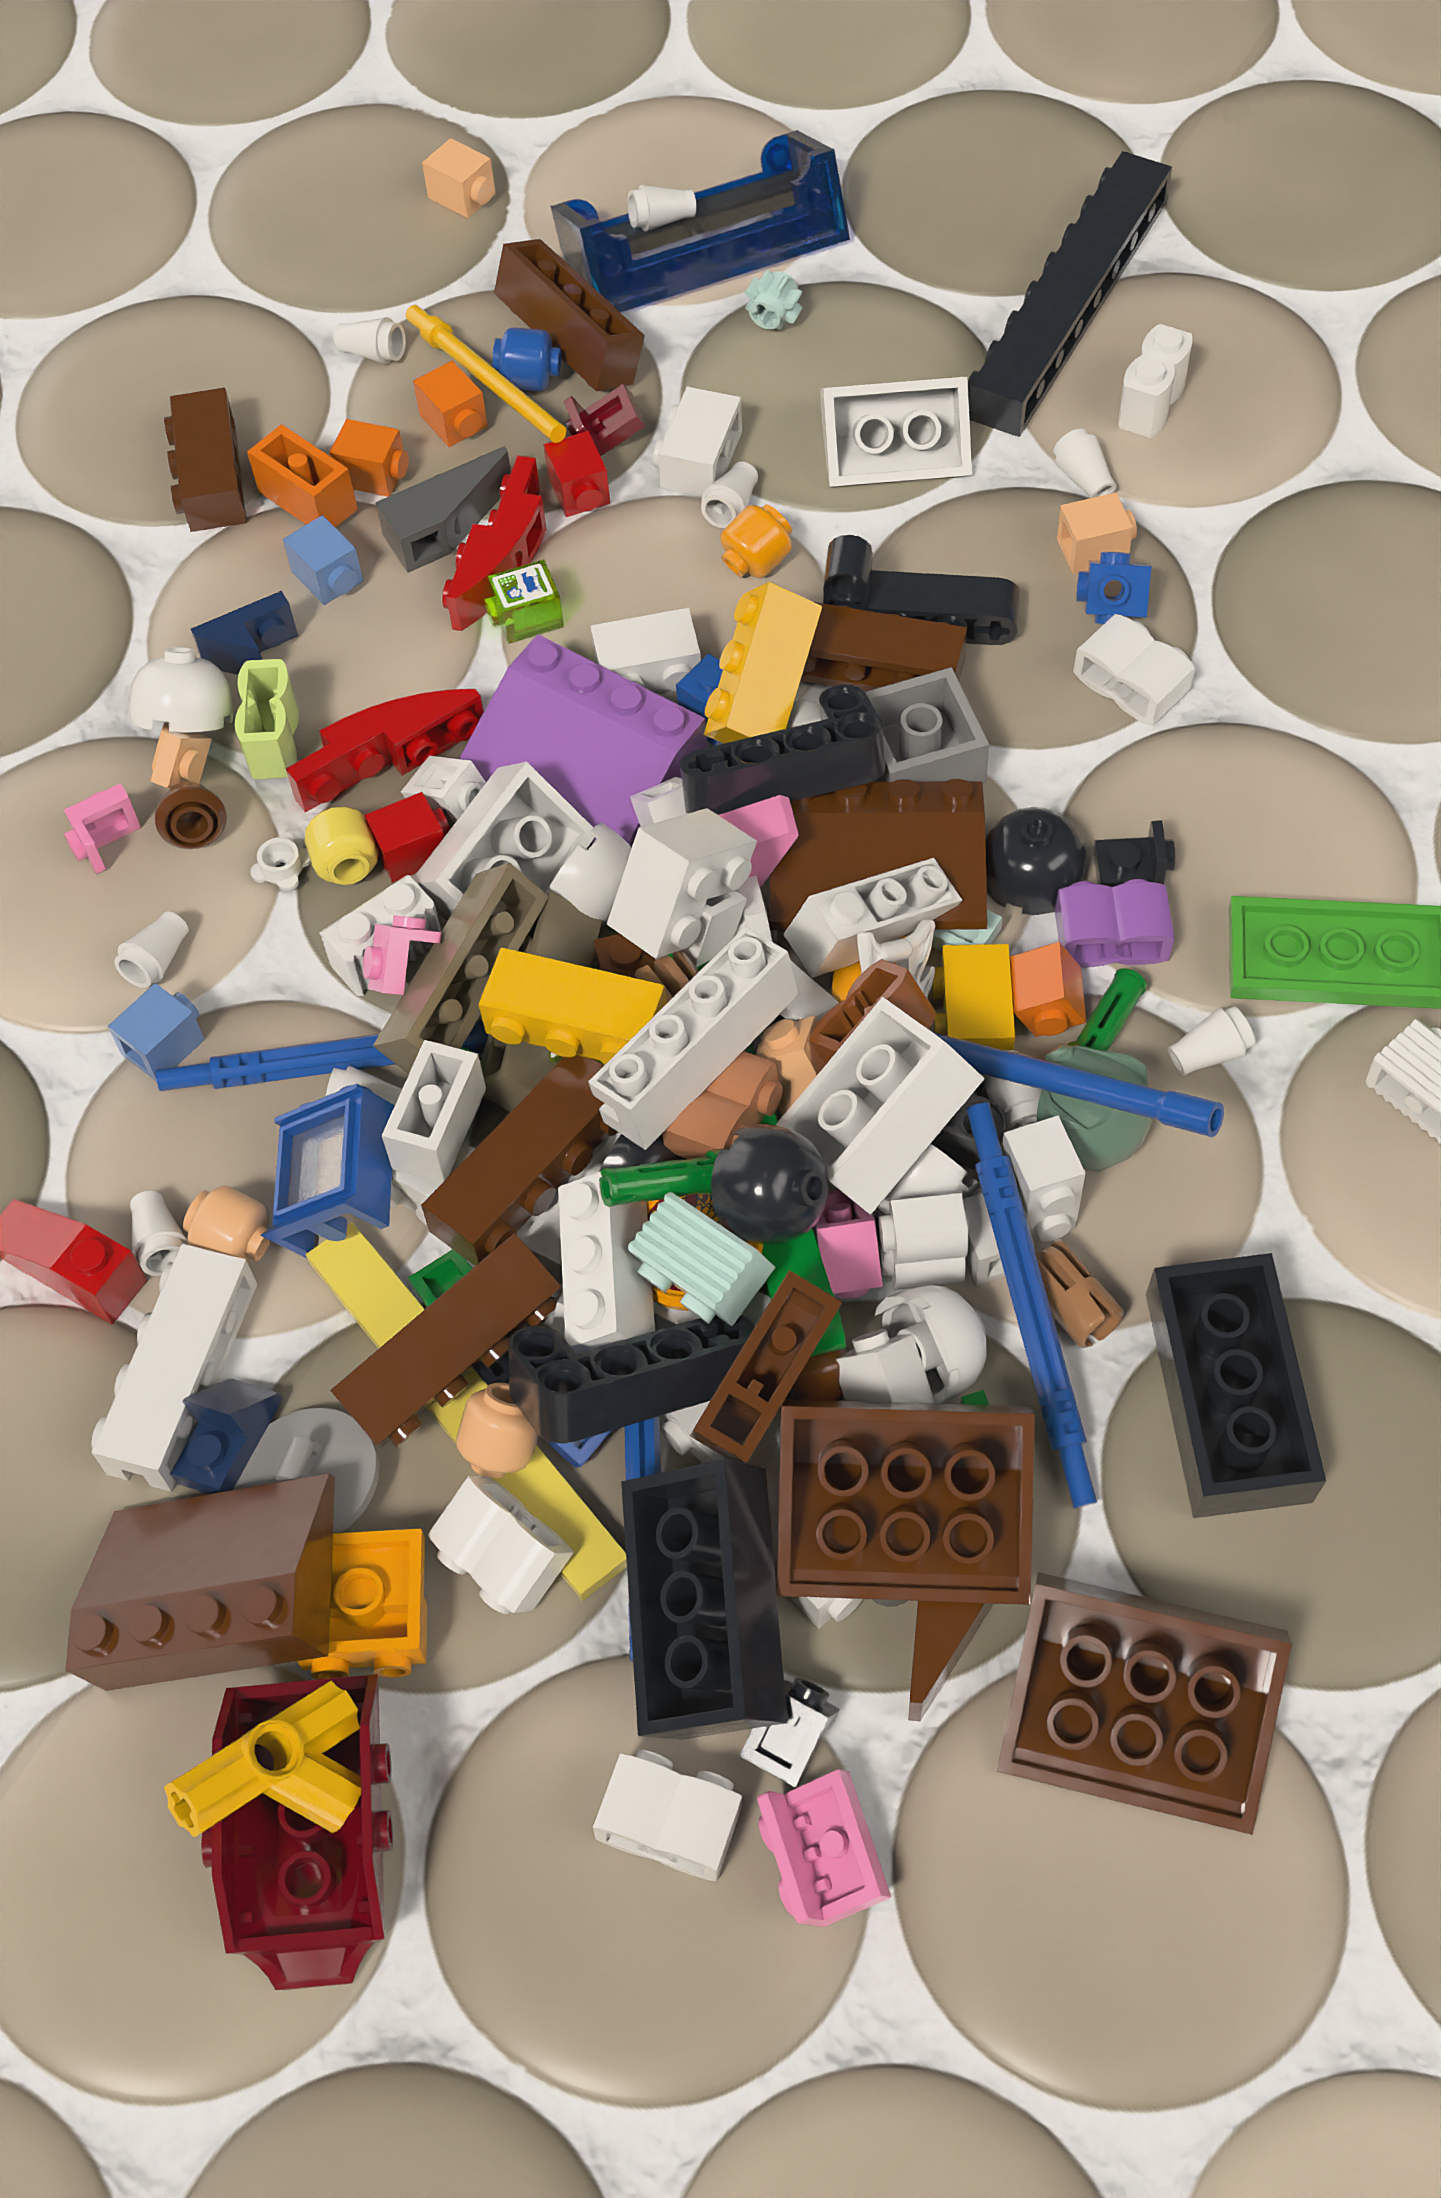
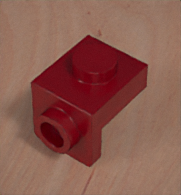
[564,384,646,456]

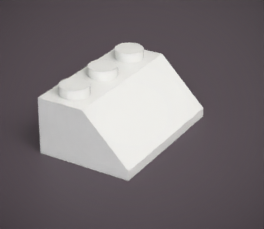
[820,377,972,487]
[413,762,595,921]

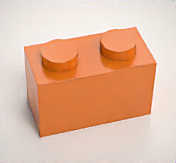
[247,424,358,528]

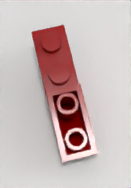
[442,455,547,631]
[286,689,484,813]

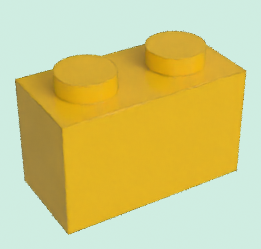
[931,944,1015,1051]

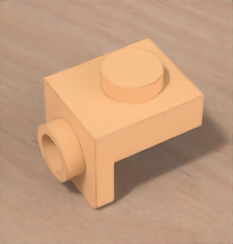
[150,723,212,788]

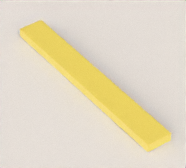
[305,1222,627,1601]

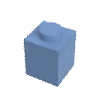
[283,515,363,605]
[108,983,205,1082]

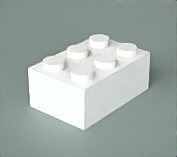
[776,997,985,1215]

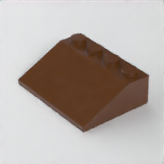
[769,779,987,930]
[777,1399,1035,1605]
[65,1473,335,1691]
[997,1572,1292,1835]

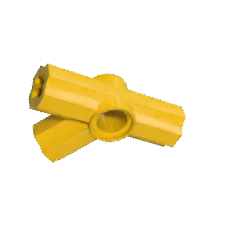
[164,1681,361,1837]

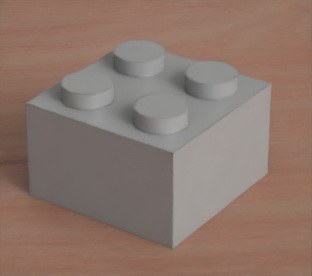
[865,667,989,784]

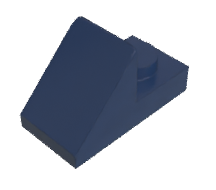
[191,590,298,675]
[170,1379,283,1494]

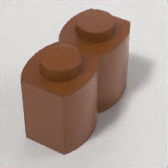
[809,959,937,1064]

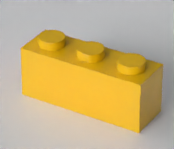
[703,582,822,743]
[478,947,667,1065]

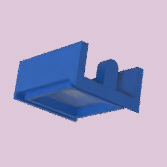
[260,1083,395,1258]

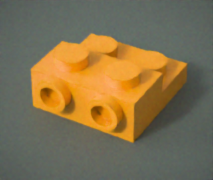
[297,1529,427,1680]

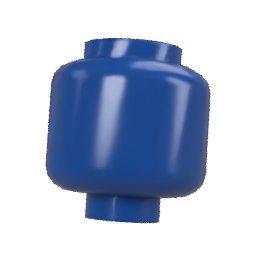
[492,327,561,392]

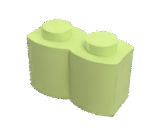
[235,659,299,779]

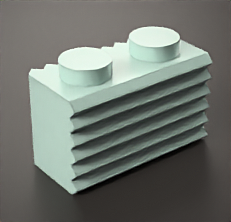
[628,1192,775,1326]

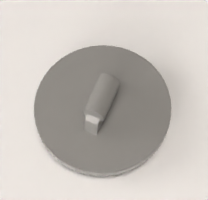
[233,1408,380,1533]

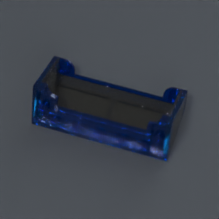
[550,130,850,313]

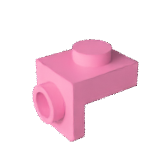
[64,783,141,874]
[363,915,441,995]

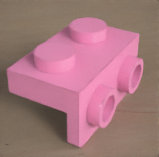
[757,1769,891,1927]

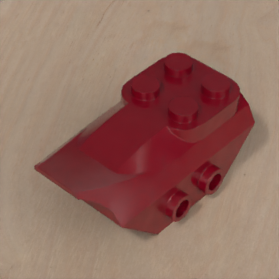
[201,1674,393,1991]

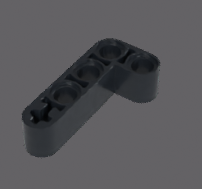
[823,535,1020,645]
[680,684,885,815]
[509,1315,755,1444]

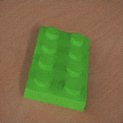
[1228,896,1441,1009]

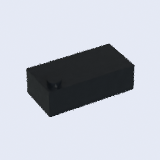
[1146,1253,1326,1518]
[621,1459,788,1740]

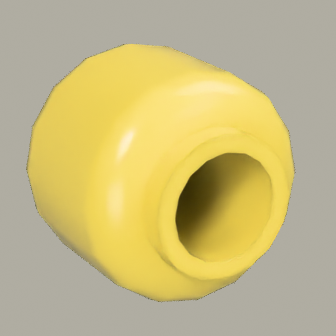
[304,807,379,885]

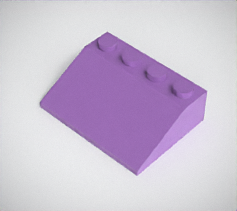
[459,634,707,847]

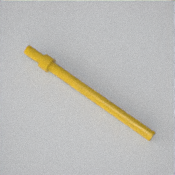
[406,305,566,443]

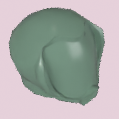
[1036,1044,1152,1172]

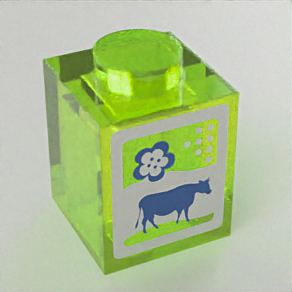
[484,559,564,644]

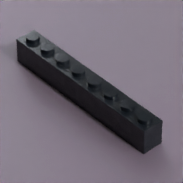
[967,151,1172,438]

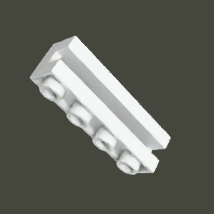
[588,926,799,1150]
[91,1244,257,1492]

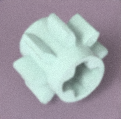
[745,270,803,331]

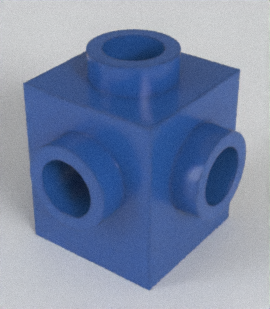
[1076,552,1152,624]

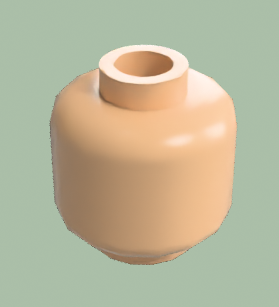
[183,1185,271,1262]
[456,1383,539,1478]

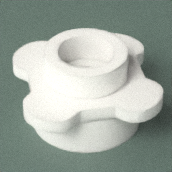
[250,838,311,891]

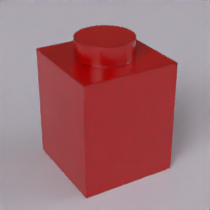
[543,431,611,517]
[364,792,450,883]

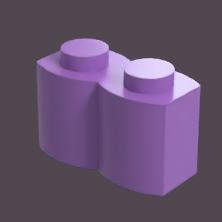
[1055,879,1174,968]

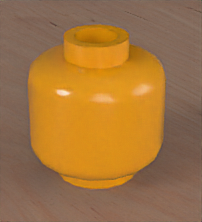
[720,504,793,578]

